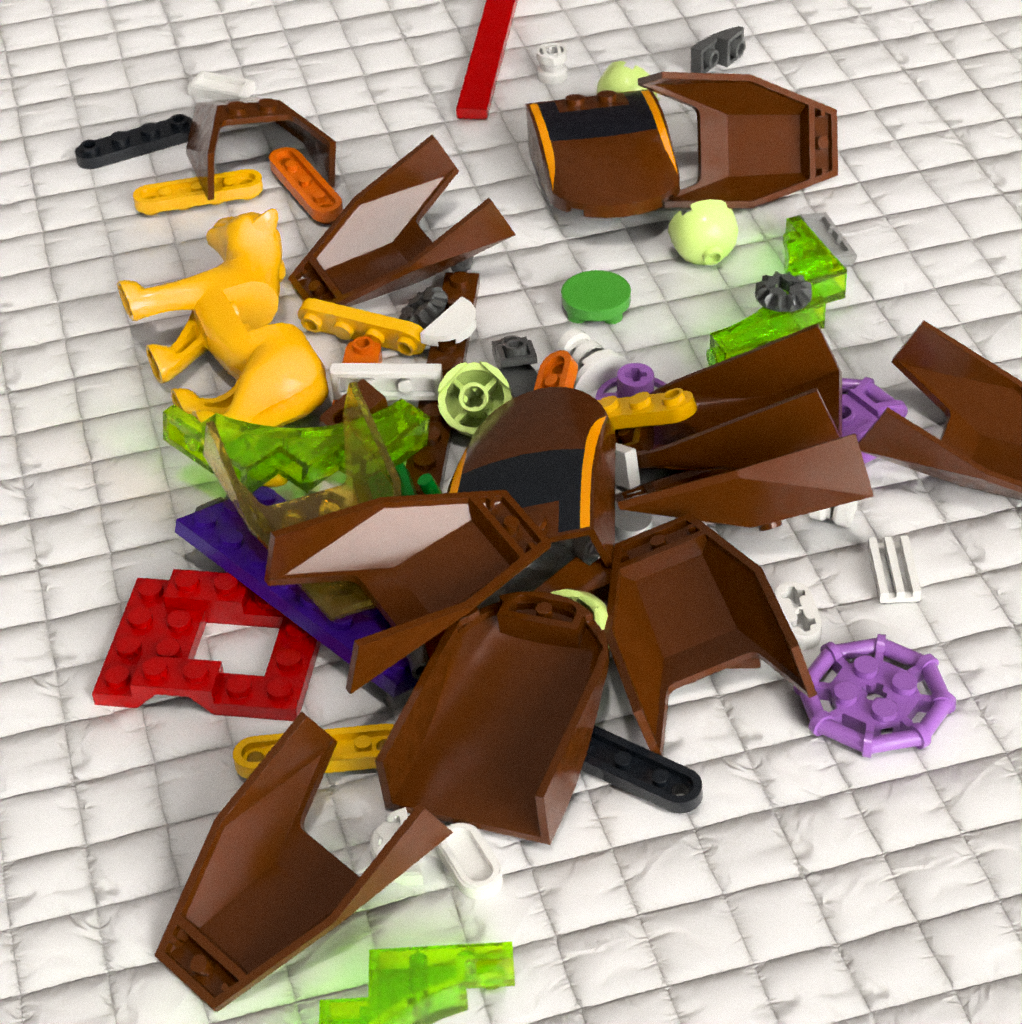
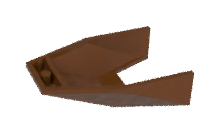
[638,72,838,211]
[186,97,336,200]
[288,134,516,307]
[858,320,1022,500]
[615,433,874,531]
[264,490,552,694]
[604,513,817,756]
[154,711,453,1012]

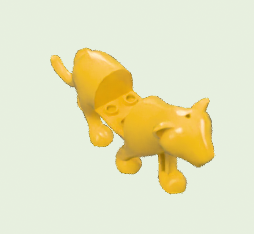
[117,208,329,487]

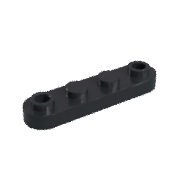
[75,114,192,169]
[581,725,703,814]

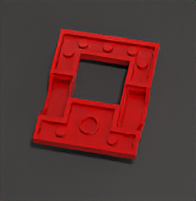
[92,569,321,721]

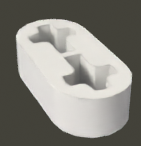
[775,582,822,650]

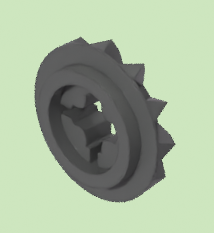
[755,271,812,312]
[399,286,448,329]

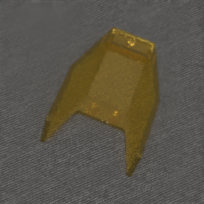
[203,382,402,621]

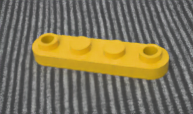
[133,169,263,215]
[297,298,426,356]
[597,388,698,430]
[233,723,394,779]

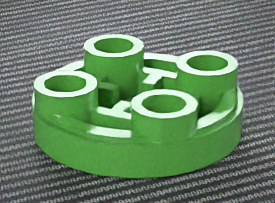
[561,270,631,324]

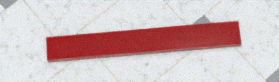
[456,0,518,120]

